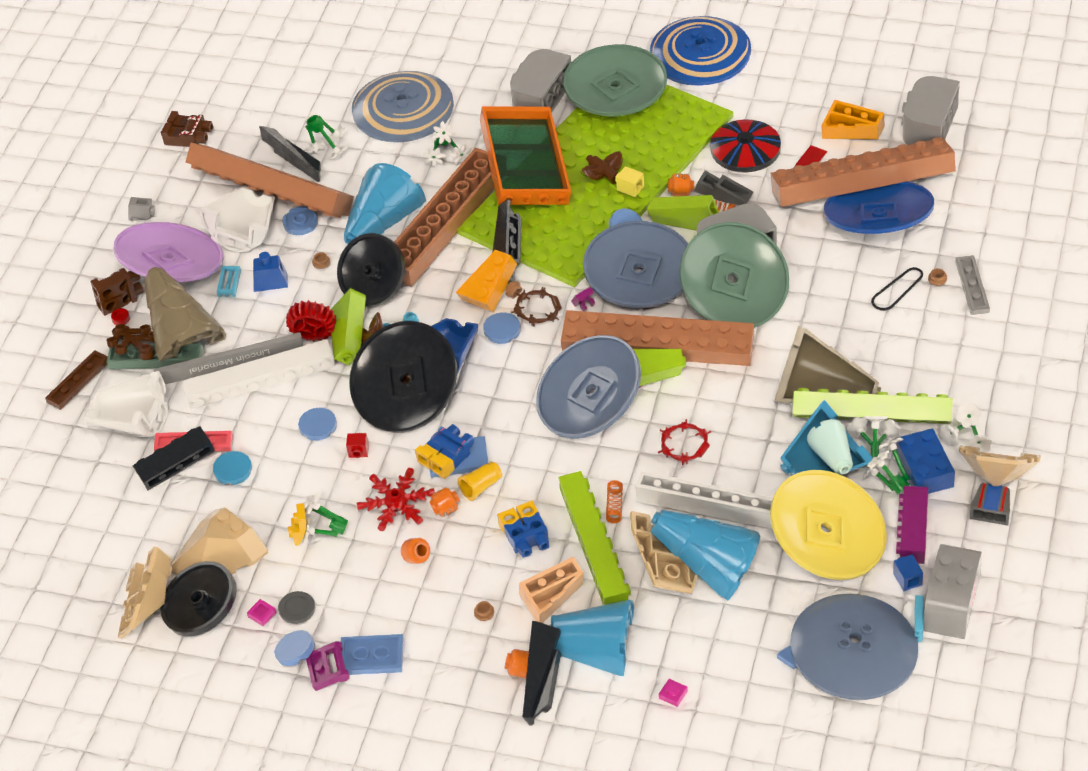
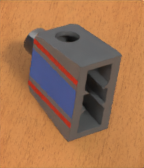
[970,483,1010,526]

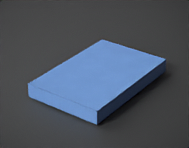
[430,436,488,478]
[341,634,404,675]

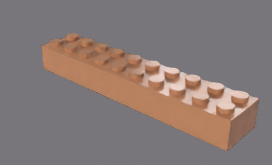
[770,137,956,207]
[185,142,354,218]
[394,147,507,287]
[561,310,754,366]

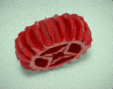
[286,300,336,342]

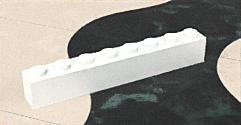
[182,339,335,410]
[635,471,773,529]

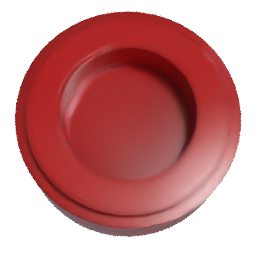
[111,308,130,325]

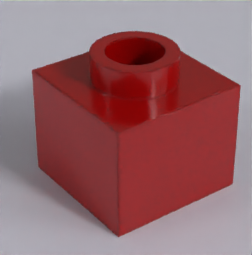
[346,433,369,458]

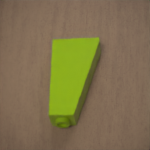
[647,195,719,231]
[330,288,366,365]
[633,349,686,386]

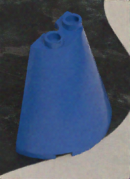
[431,318,478,374]

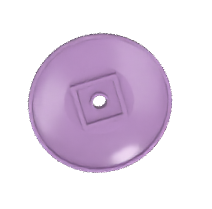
[113,222,223,282]

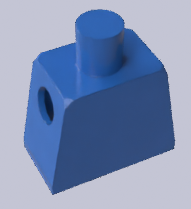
[253,251,288,292]

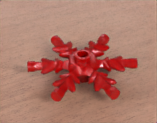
[356,467,435,532]

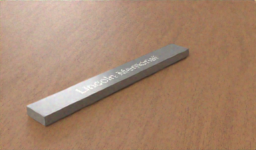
[153,332,303,385]

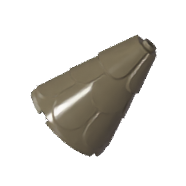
[144,267,226,362]
[775,326,881,403]

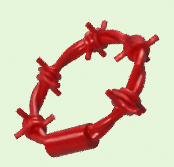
[658,419,711,465]

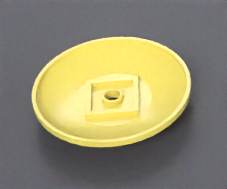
[770,470,887,580]

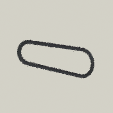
[871,267,924,311]

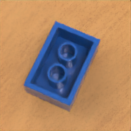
[895,428,955,494]

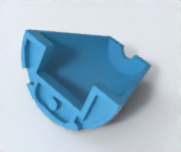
[780,400,873,476]
[551,600,634,676]

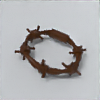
[511,287,562,327]

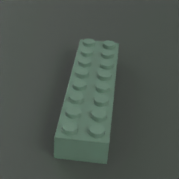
[107,343,204,369]

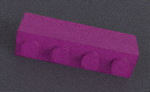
[896,486,928,564]

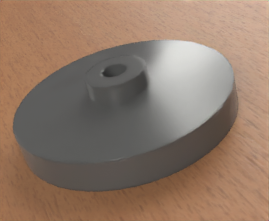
[278,591,315,624]

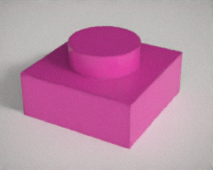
[247,599,277,626]
[659,678,688,707]

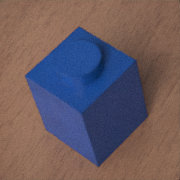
[893,554,923,592]

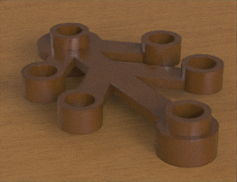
[106,324,155,360]

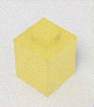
[615,166,644,197]

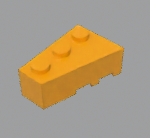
[821,100,885,139]
[455,250,517,312]

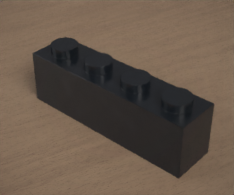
[132,426,215,491]

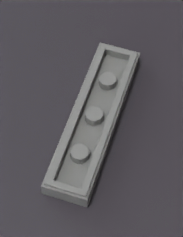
[955,255,990,315]

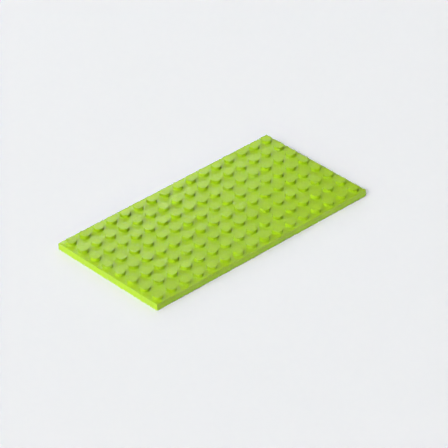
[457,84,734,288]

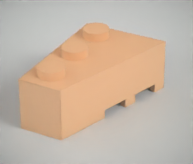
[519,557,584,623]

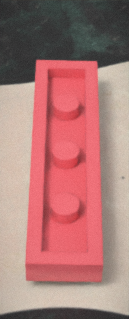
[154,431,233,452]

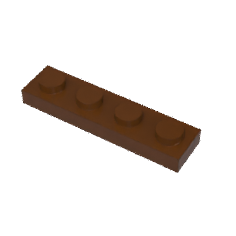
[45,350,108,410]

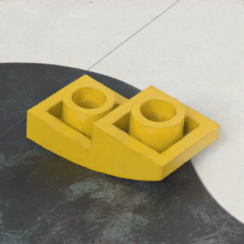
[288,503,306,546]

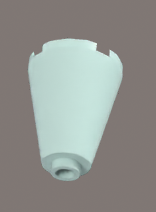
[807,419,853,474]

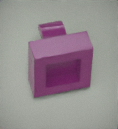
[571,287,595,311]

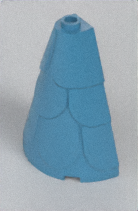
[344,163,427,244]
[650,510,760,601]

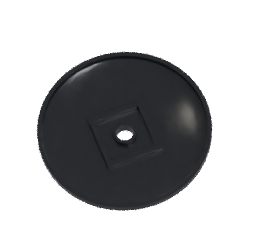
[349,321,457,433]

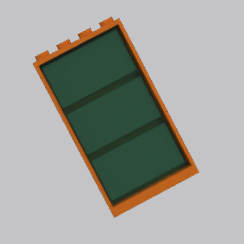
[479,106,571,205]

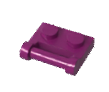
[306,641,350,691]

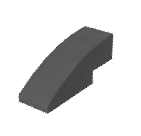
[694,170,754,205]

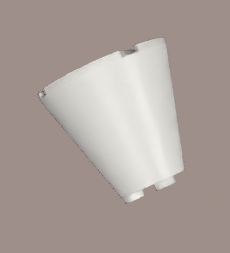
[200,186,275,252]
[83,371,168,436]

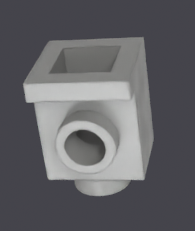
[128,197,155,221]

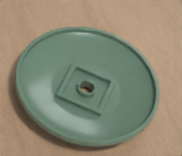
[563,44,667,116]
[679,222,789,328]

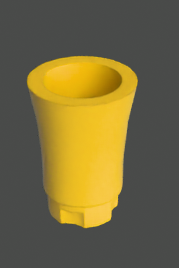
[457,461,503,501]

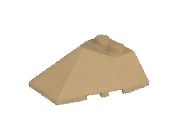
[959,445,1041,486]
[170,507,269,576]
[630,511,698,594]
[118,546,172,639]

